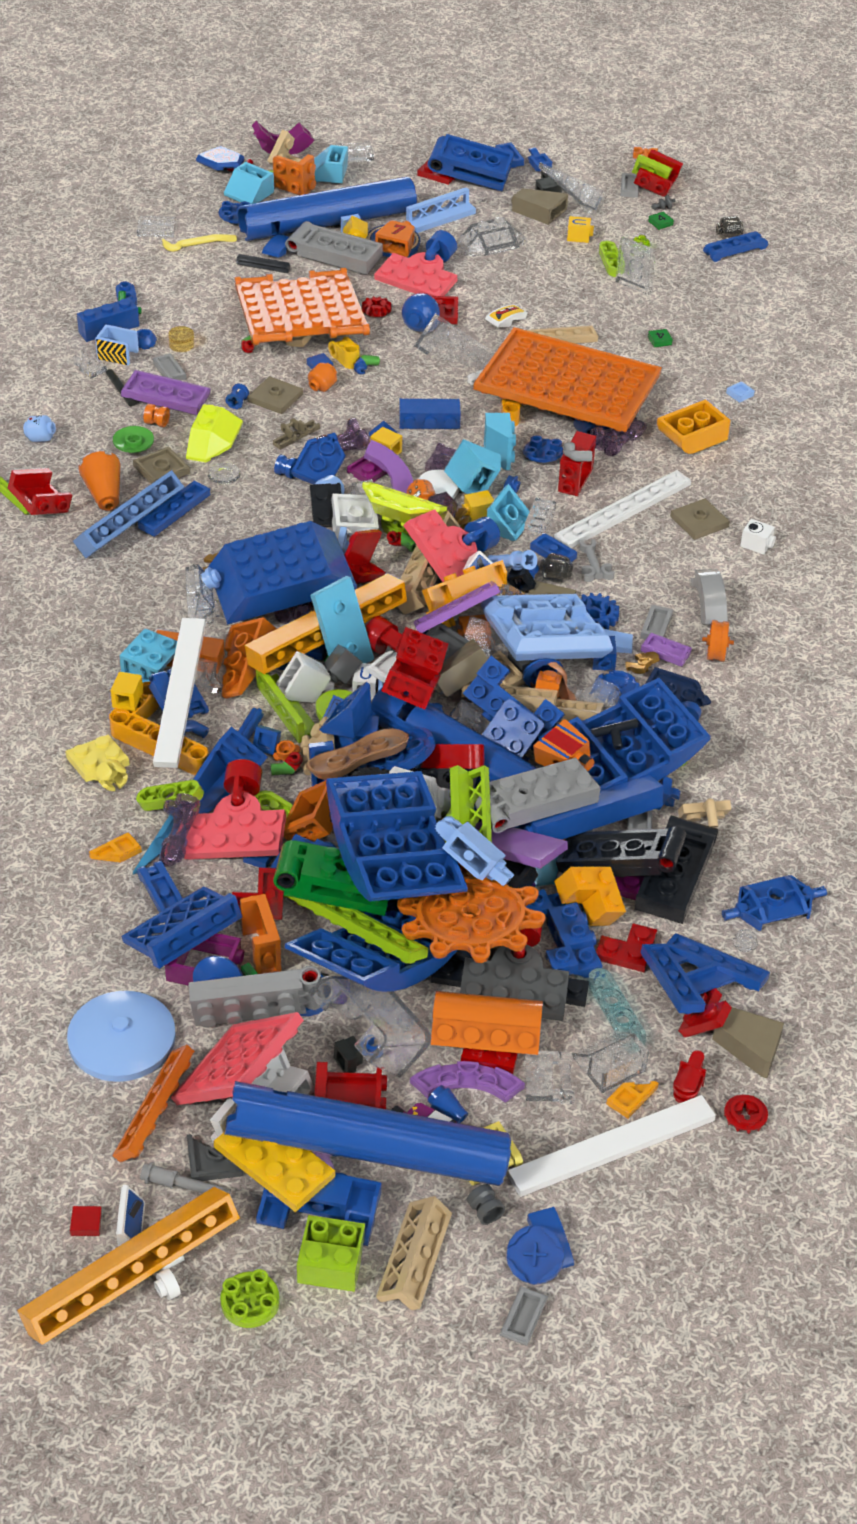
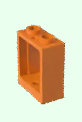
[283,781,333,841]

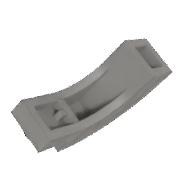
[690,569,728,624]

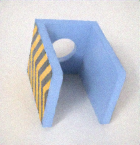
[95,325,139,366]

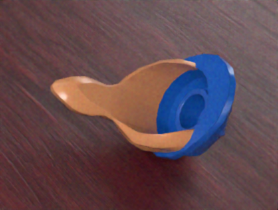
[522,658,577,701]

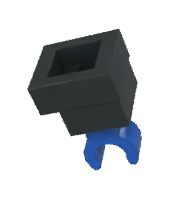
[333,1035,382,1073]

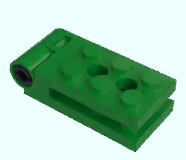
[273,840,388,916]

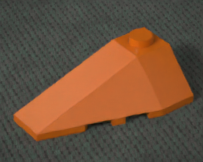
[222,617,277,698]

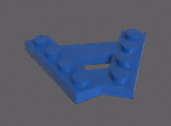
[640,933,770,1014]

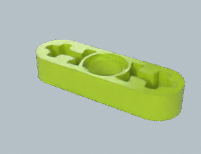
[599,241,624,277]
[136,780,204,811]

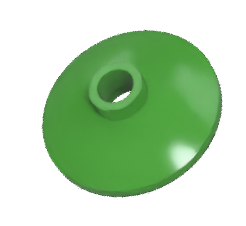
[113,426,154,453]

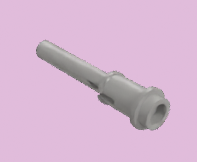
[140,1162,231,1194]

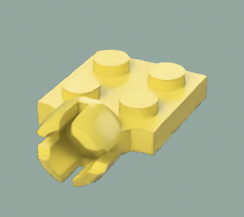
[65,734,130,791]

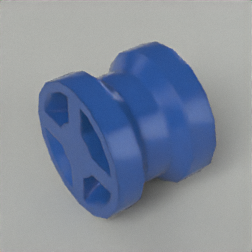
[274,454,297,479]

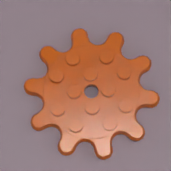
[397,865,545,963]

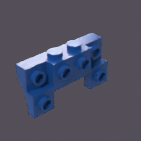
[463,655,565,751]
[526,889,603,978]
[256,1173,382,1246]

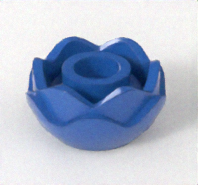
[137,329,157,349]

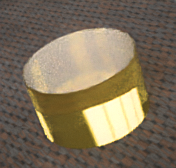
[168,326,195,352]

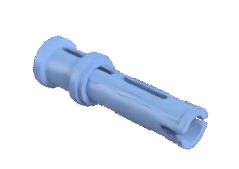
[487,550,537,570]

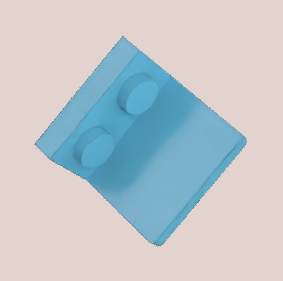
[119,629,177,683]

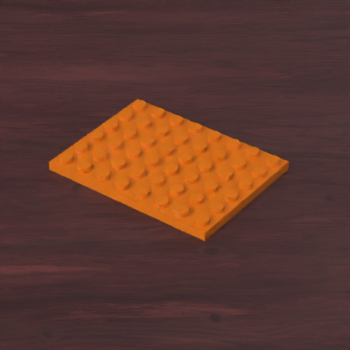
[473,327,662,432]

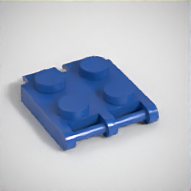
[148,669,209,719]

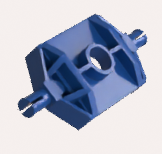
[722,875,827,931]

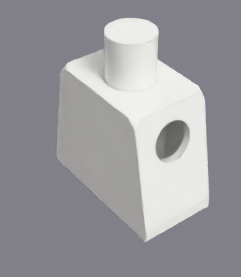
[276,651,335,703]

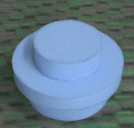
[201,567,221,589]

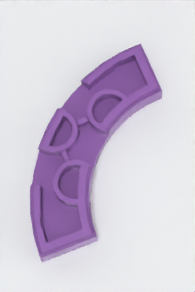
[364,440,413,493]
[410,1061,525,1103]

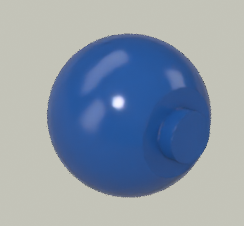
[402,293,440,332]

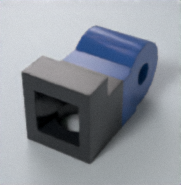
[507,556,540,593]

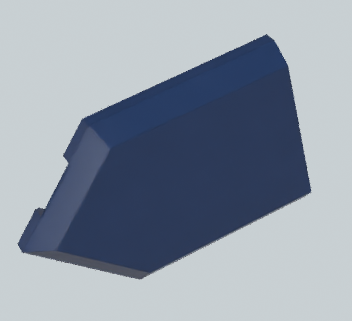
[645,667,711,707]

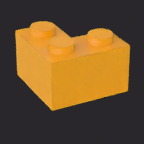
[554,867,626,926]

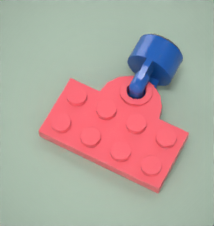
[374,230,458,296]
[403,509,500,582]

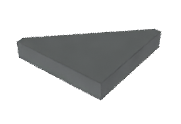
[187,1134,244,1181]

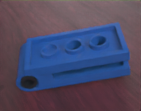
[428,134,514,191]

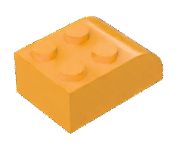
[657,399,731,454]

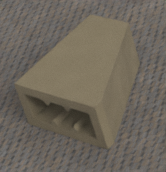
[511,188,568,225]
[436,638,488,697]
[712,1007,784,1078]

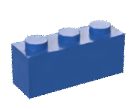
[77,298,139,342]
[399,399,461,429]

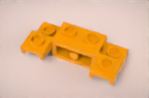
[422,560,509,628]

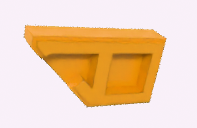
[89,832,142,863]
[606,1081,659,1119]

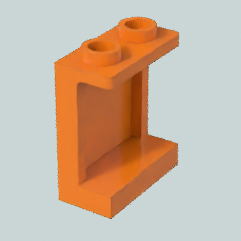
[240,894,281,974]

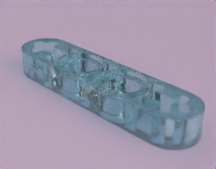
[588,968,647,1052]

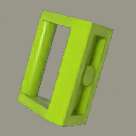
[632,154,673,179]

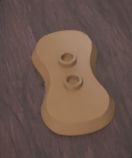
[306,728,409,780]

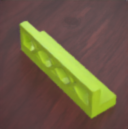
[256,670,315,744]
[450,765,492,843]

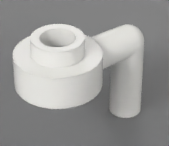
[153,1255,185,1300]

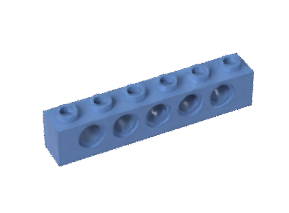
[73,470,184,558]

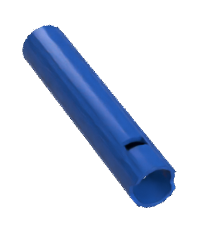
[237,176,417,241]
[371,687,537,781]
[224,1081,511,1186]

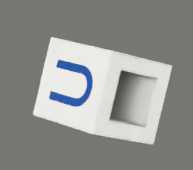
[353,663,378,699]

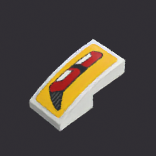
[485,304,528,327]

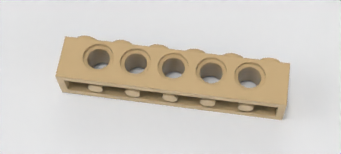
[397,511,460,615]

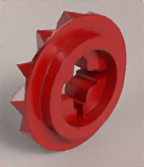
[361,296,392,317]
[724,1094,768,1134]

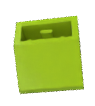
[297,1215,365,1292]

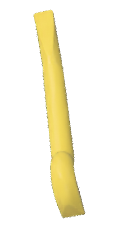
[162,234,237,252]

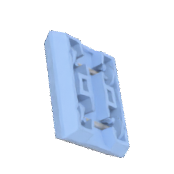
[481,594,613,661]

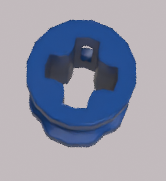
[225,383,249,409]

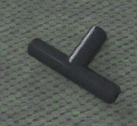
[590,718,639,750]

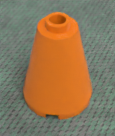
[78,451,121,511]

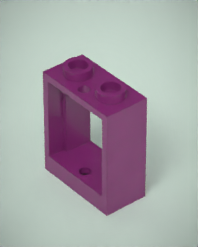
[165,933,245,986]

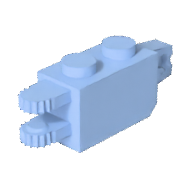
[435,816,514,886]

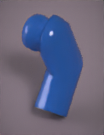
[184,720,209,738]

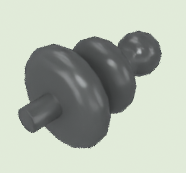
[652,194,675,210]

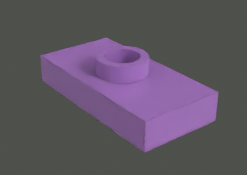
[641,633,692,667]

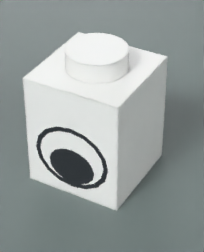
[740,519,776,554]

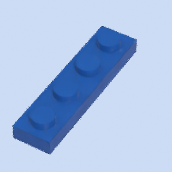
[138,480,211,537]

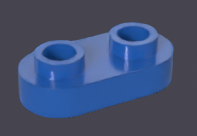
[116,281,137,306]

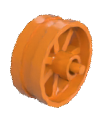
[702,620,734,662]

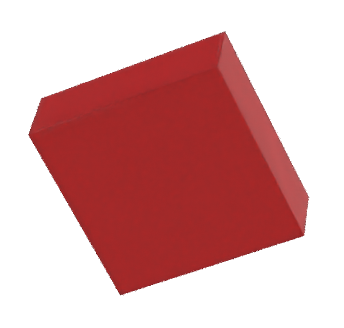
[70,1206,102,1236]

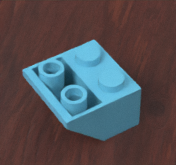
[314,145,348,183]
[224,162,274,204]
[484,413,516,470]
[444,439,501,494]

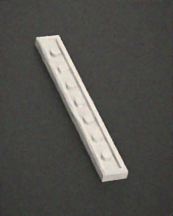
[554,470,691,548]
[153,618,206,768]
[507,1095,716,1197]

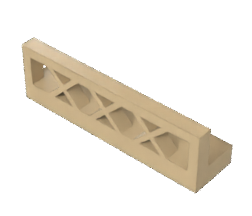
[376,1196,452,1310]

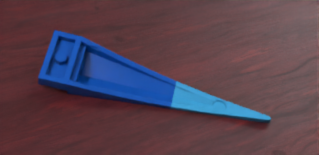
[133,726,268,874]

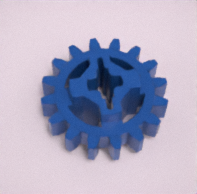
[581,593,619,630]

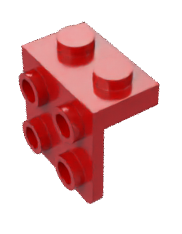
[344,529,386,584]
[395,627,448,675]

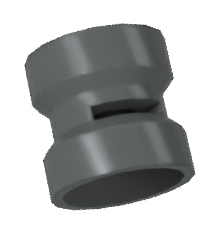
[467,1184,505,1225]

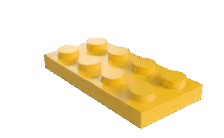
[214,1132,335,1212]

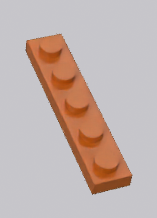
[112,1044,194,1162]

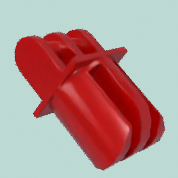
[673,1050,707,1103]

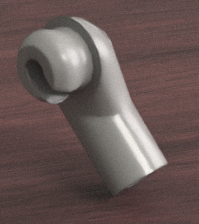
[563,442,592,461]

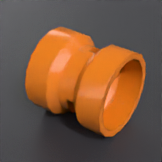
[143,403,170,427]

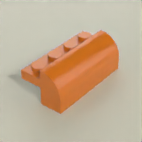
[431,991,543,1055]

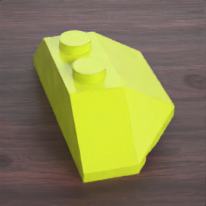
[186,404,243,462]
[362,482,447,526]

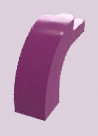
[252,120,315,155]

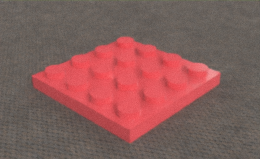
[170,1012,304,1105]

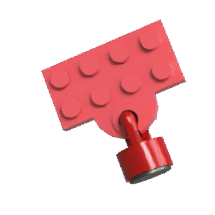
[182,759,287,860]

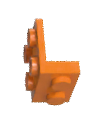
[273,154,316,195]

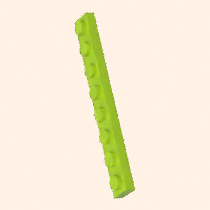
[284,895,428,964]

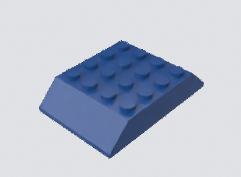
[208,521,357,625]

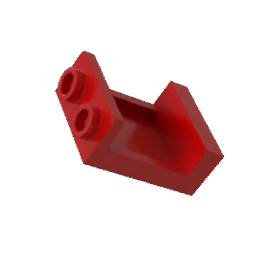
[634,149,683,197]
[8,468,73,515]
[315,1062,387,1109]

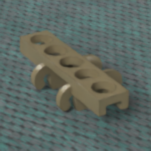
[273,418,320,450]

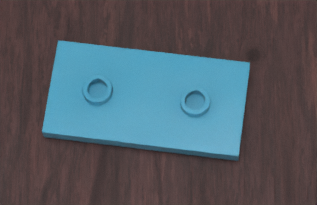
[310,576,374,663]

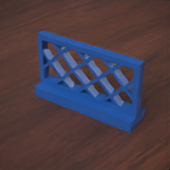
[121,886,242,969]

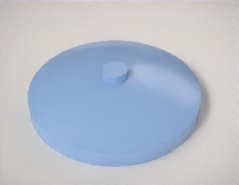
[67,991,176,1082]

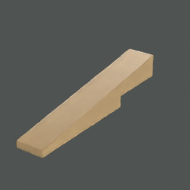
[462,682,604,721]

